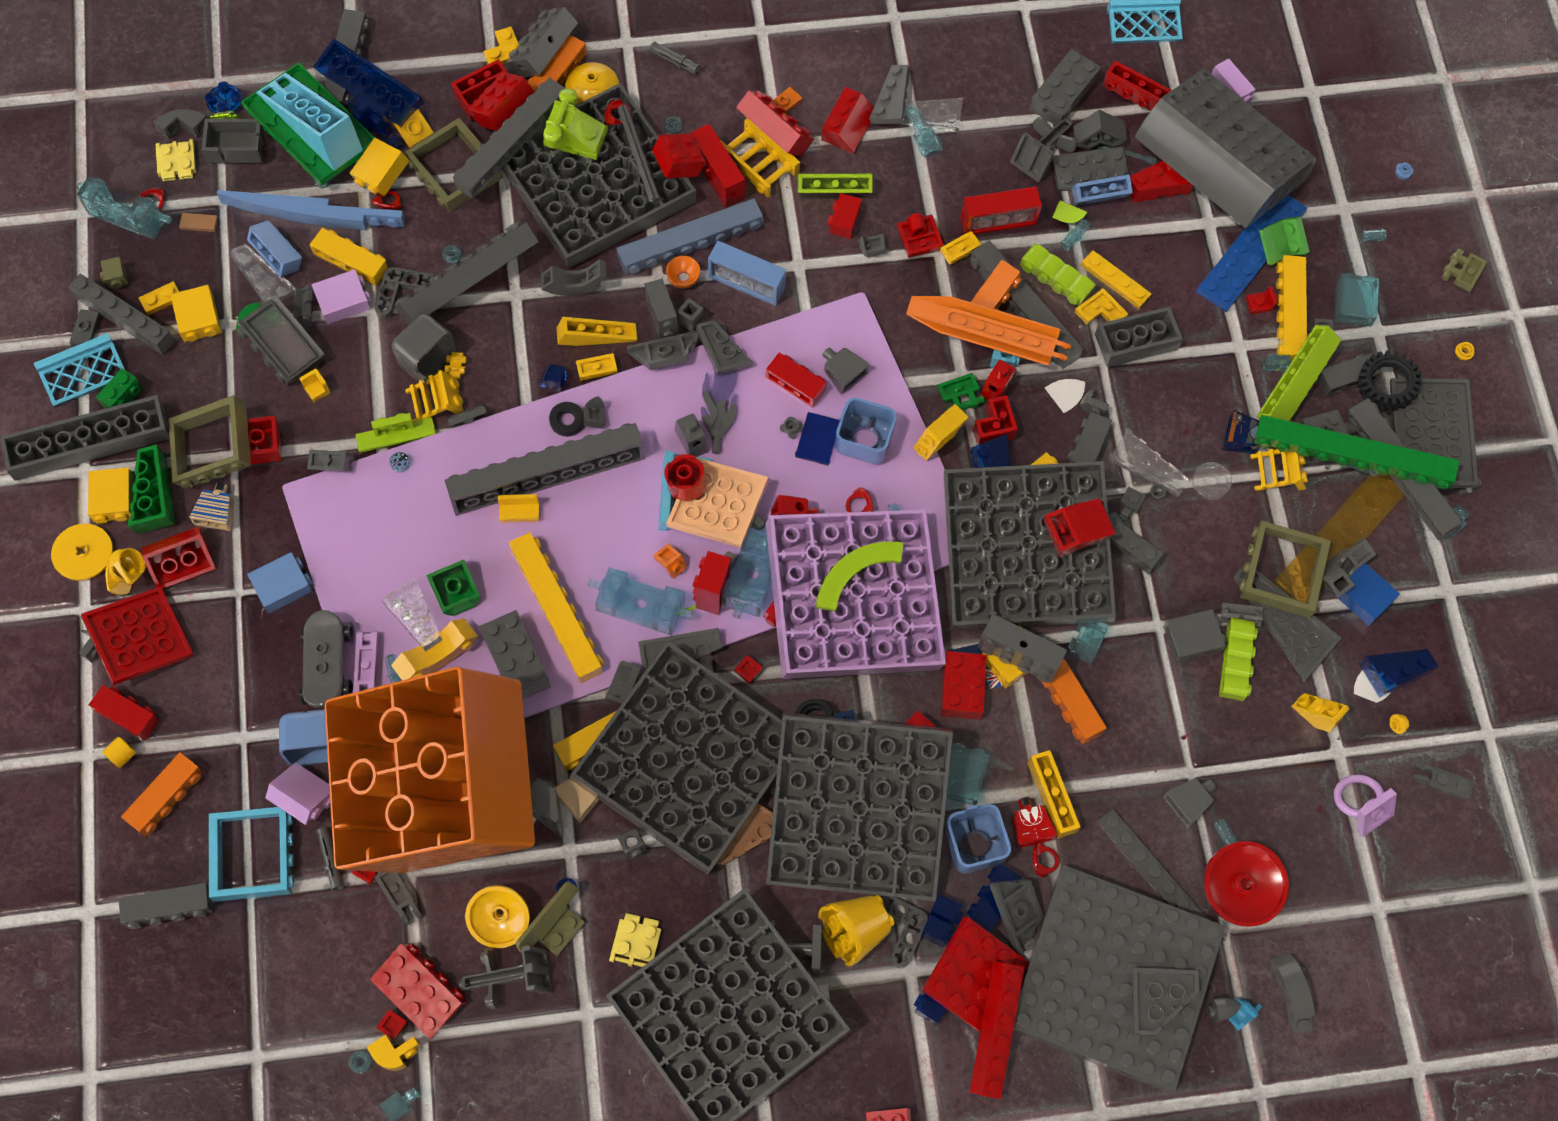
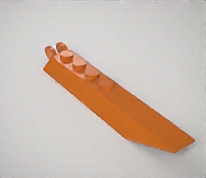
[906,296,1072,366]

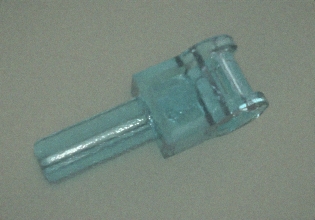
[906,106,942,158]

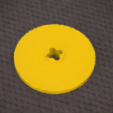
[51,524,113,581]

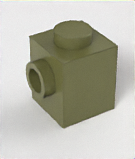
[100,257,129,289]

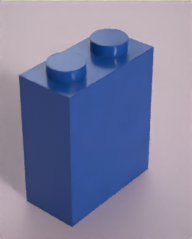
[1333,563,1400,626]

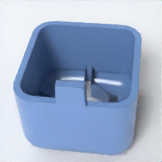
[835,397,897,464]
[279,709,328,766]
[944,804,1011,874]

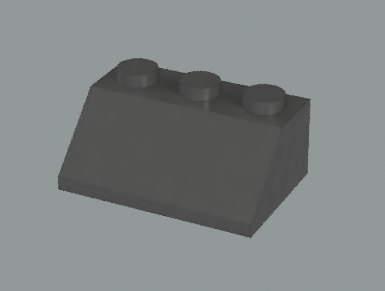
[530,778,563,837]

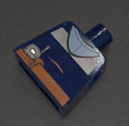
[1222,410,1259,453]

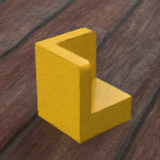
[300,369,330,403]

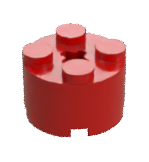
[664,454,707,501]

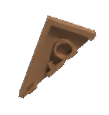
[716,803,773,867]

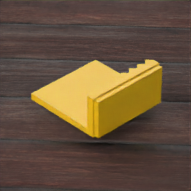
[391,107,434,148]

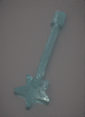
[1097,143,1157,165]

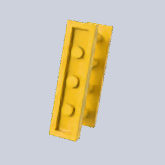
[720,118,800,198]

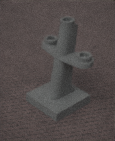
[1010,117,1077,182]
[771,921,822,976]
[459,945,552,1009]

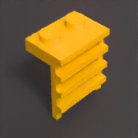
[405,370,463,421]
[1250,449,1308,491]

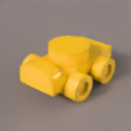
[445,352,467,379]

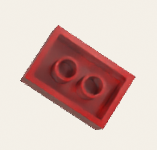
[468,72,535,131]
[693,551,731,615]
[940,651,987,720]

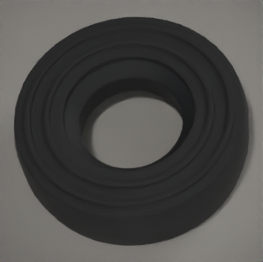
[549,402,584,436]

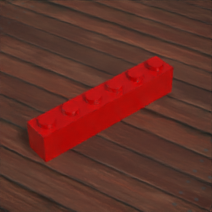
[970,961,1024,1099]

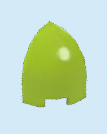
[1052,200,1087,223]

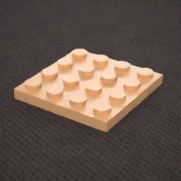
[666,458,769,548]

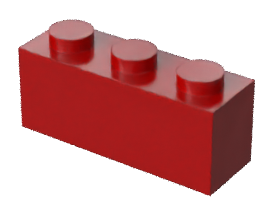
[765,352,826,408]
[88,685,159,741]

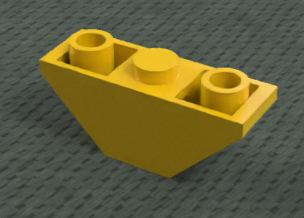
[1291,693,1349,732]

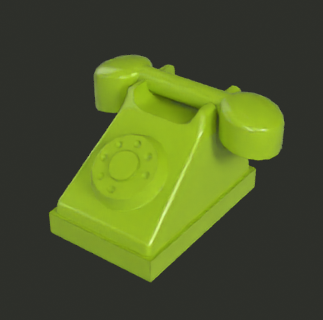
[543,88,608,160]

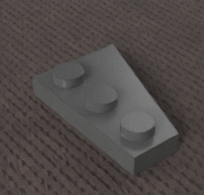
[696,320,753,375]

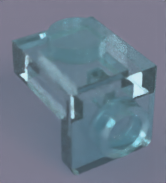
[1262,354,1291,374]

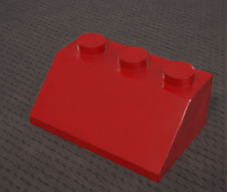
[821,87,874,154]
[141,526,216,589]

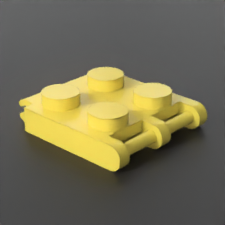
[156,139,197,181]
[609,913,661,967]

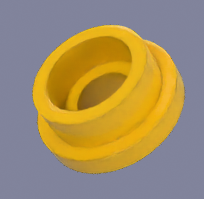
[1455,342,1475,361]
[1390,714,1409,734]

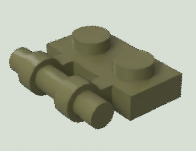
[1441,249,1487,292]

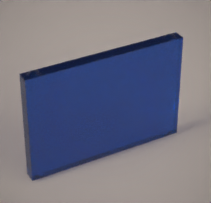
[795,412,840,466]

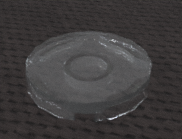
[1192,462,1232,500]

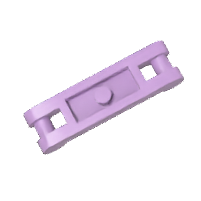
[353,631,379,693]

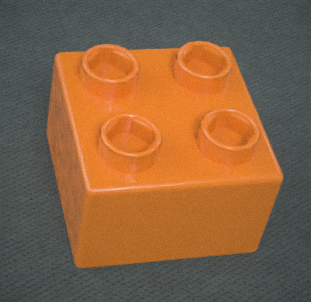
[325,667,535,873]

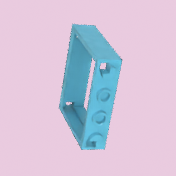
[209,807,295,902]

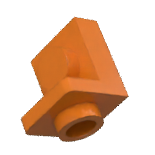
[653,544,687,579]

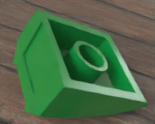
[426,559,481,616]

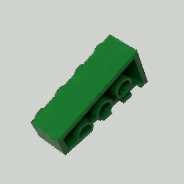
[128,445,175,534]

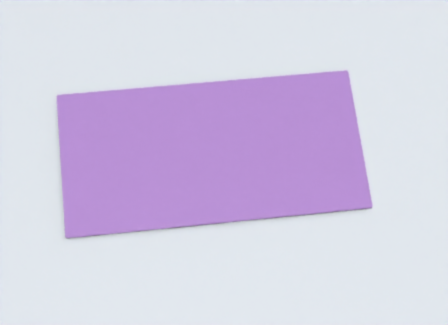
[282,292,949,718]

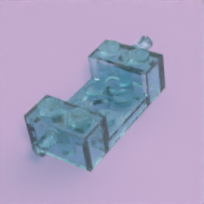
[77,177,172,239]
[721,520,772,619]
[587,567,693,636]

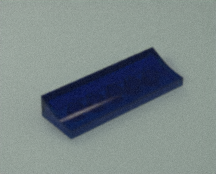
[313,38,425,128]

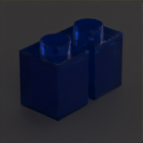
[921,894,963,948]

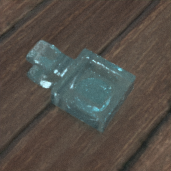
[379,1087,420,1121]

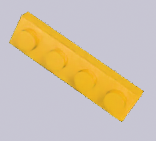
[1080,250,1152,309]

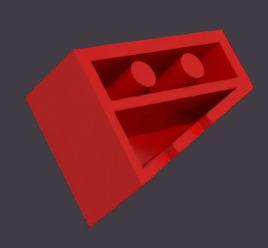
[451,59,508,122]
[1129,160,1193,202]

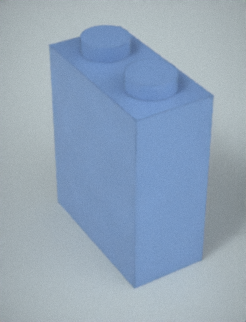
[247,552,313,614]

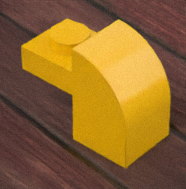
[367,1035,421,1071]

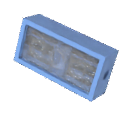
[708,241,786,306]

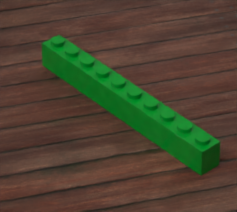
[1254,415,1460,489]

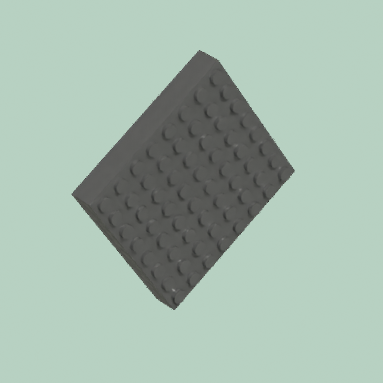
[502,83,696,269]
[944,461,1116,630]
[570,641,782,875]
[766,712,953,901]
[1013,865,1226,1093]
[606,888,852,1121]

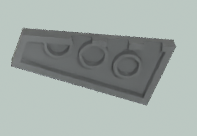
[638,628,722,673]

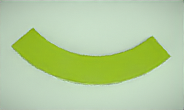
[815,542,903,611]

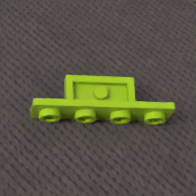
[355,413,436,453]

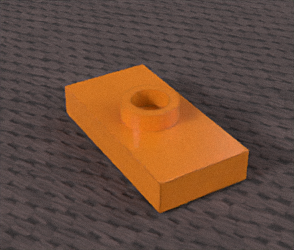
[772,87,802,114]

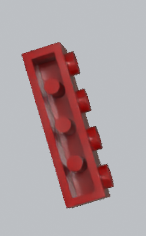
[1103,61,1172,111]

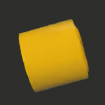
[102,737,136,769]

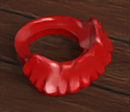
[604,99,632,125]
[134,188,165,213]
[372,191,403,211]
[845,487,874,512]
[1032,843,1059,878]

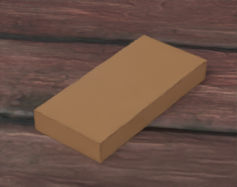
[179,213,218,232]

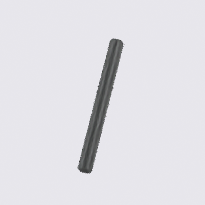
[618,105,660,202]

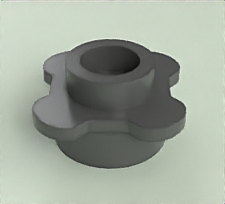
[780,417,803,438]

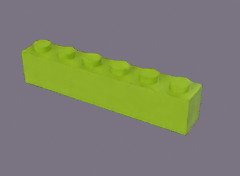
[1257,325,1341,421]

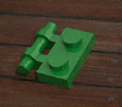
[937,372,985,411]

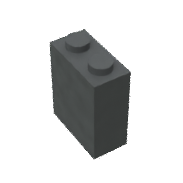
[644,278,678,339]
[1163,609,1226,663]

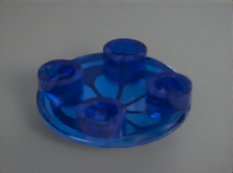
[204,81,242,115]

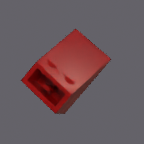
[1044,498,1116,557]

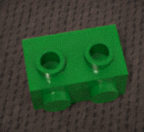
[96,368,143,409]

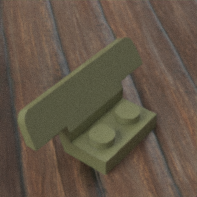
[516,881,585,957]

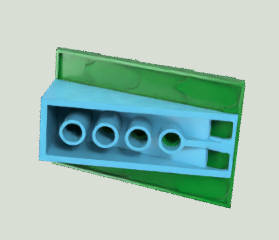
[241,62,375,186]

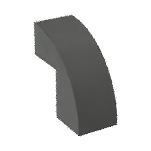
[153,109,207,139]

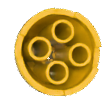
[818,895,894,966]

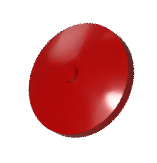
[1203,841,1289,927]

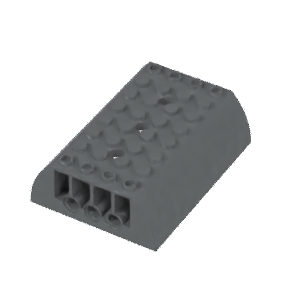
[1135,68,1316,228]

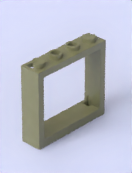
[405,118,504,212]
[168,395,251,489]
[1239,520,1331,618]

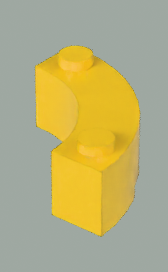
[391,618,478,680]

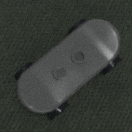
[299,610,355,708]

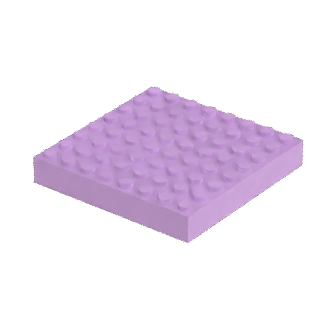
[766,510,946,679]

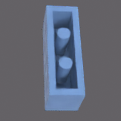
[1071,175,1133,206]
[247,220,302,277]

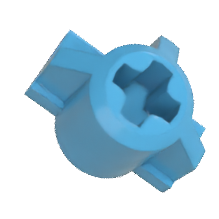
[1229,998,1262,1031]

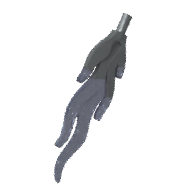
[701,324,738,454]

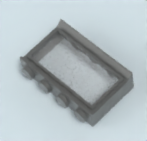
[237,294,325,386]

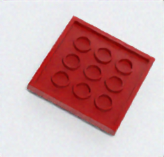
[81,586,193,685]
[922,917,1029,1033]

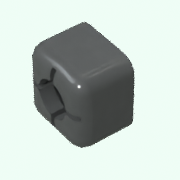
[392,314,456,383]

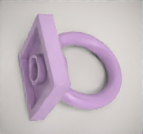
[1333,775,1397,838]

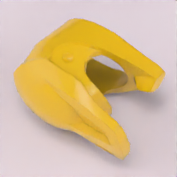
[105,548,146,595]

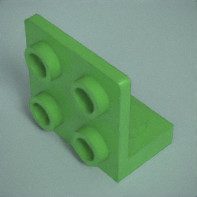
[1259,216,1310,265]

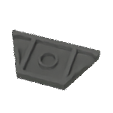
[627,330,700,370]
[989,879,1044,956]

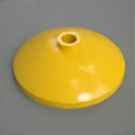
[565,62,619,105]
[465,885,530,948]

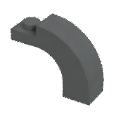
[541,259,607,296]
[1323,538,1377,598]
[1270,953,1315,1035]

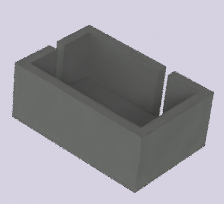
[201,119,265,163]

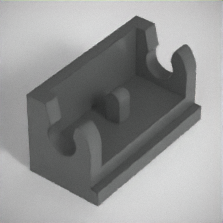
[307,450,355,472]
[605,660,641,706]

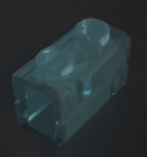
[1068,623,1109,665]

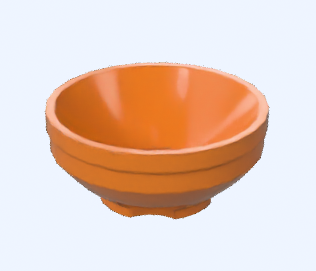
[666,256,700,288]

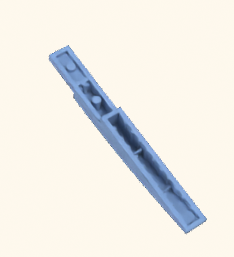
[217,190,405,231]

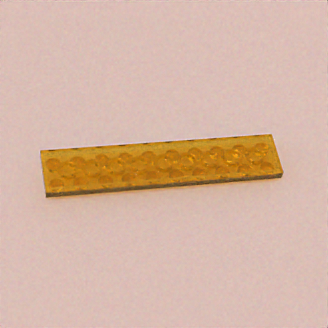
[1273,471,1405,603]

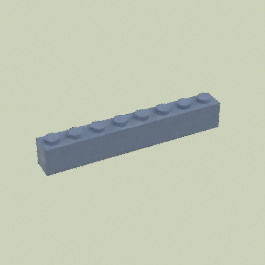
[616,199,763,276]

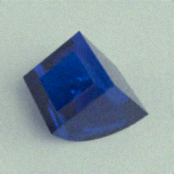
[539,364,567,392]

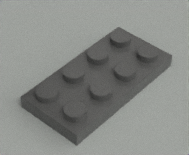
[1051,146,1129,192]

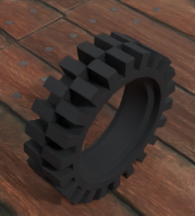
[1357,350,1422,411]

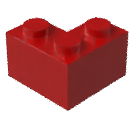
[973,395,1018,447]

